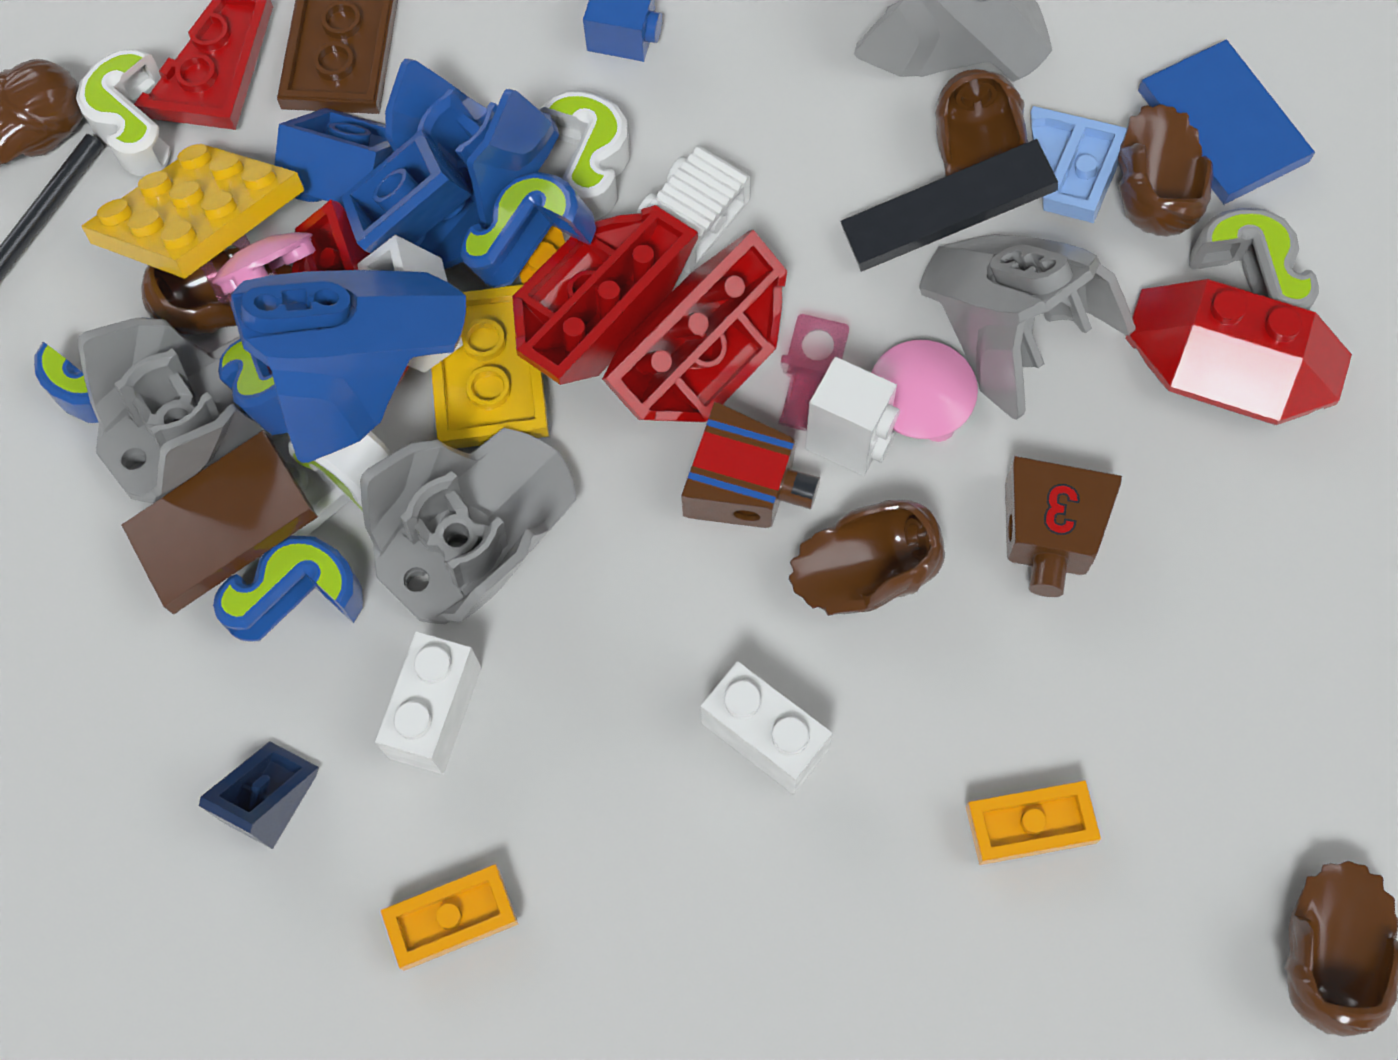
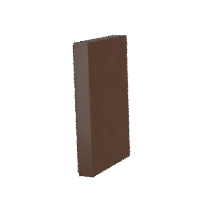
[277,0,398,114]
[121,430,318,615]

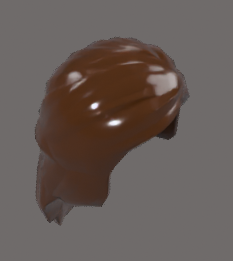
[0,59,84,165]
[935,69,1028,177]
[1118,104,1213,237]
[141,247,292,335]
[788,500,945,616]
[1284,861,1398,1037]

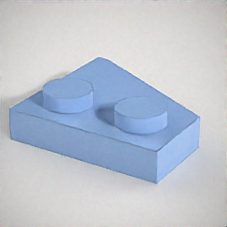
[1031,106,1127,223]

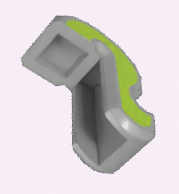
[1190,208,1319,310]

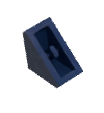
[199,741,319,849]

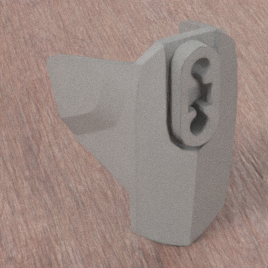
[854,0,1052,82]
[919,235,1136,420]
[78,318,264,503]
[360,428,577,624]

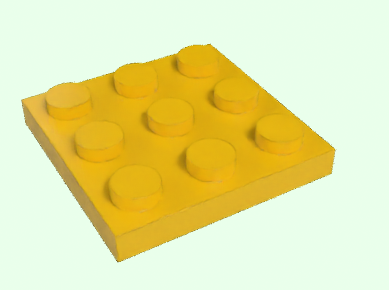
[81,143,304,279]

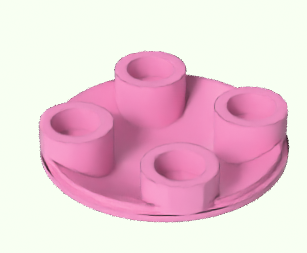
[211,232,316,294]
[871,340,978,442]

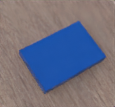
[1138,39,1315,205]

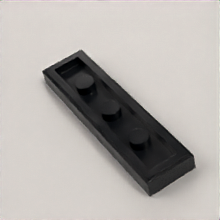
[840,139,1058,272]

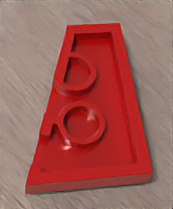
[134,0,273,130]

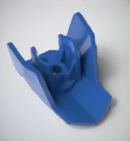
[385,59,559,269]
[231,270,466,463]

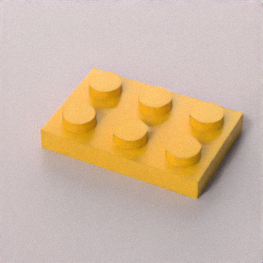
[431,284,549,449]

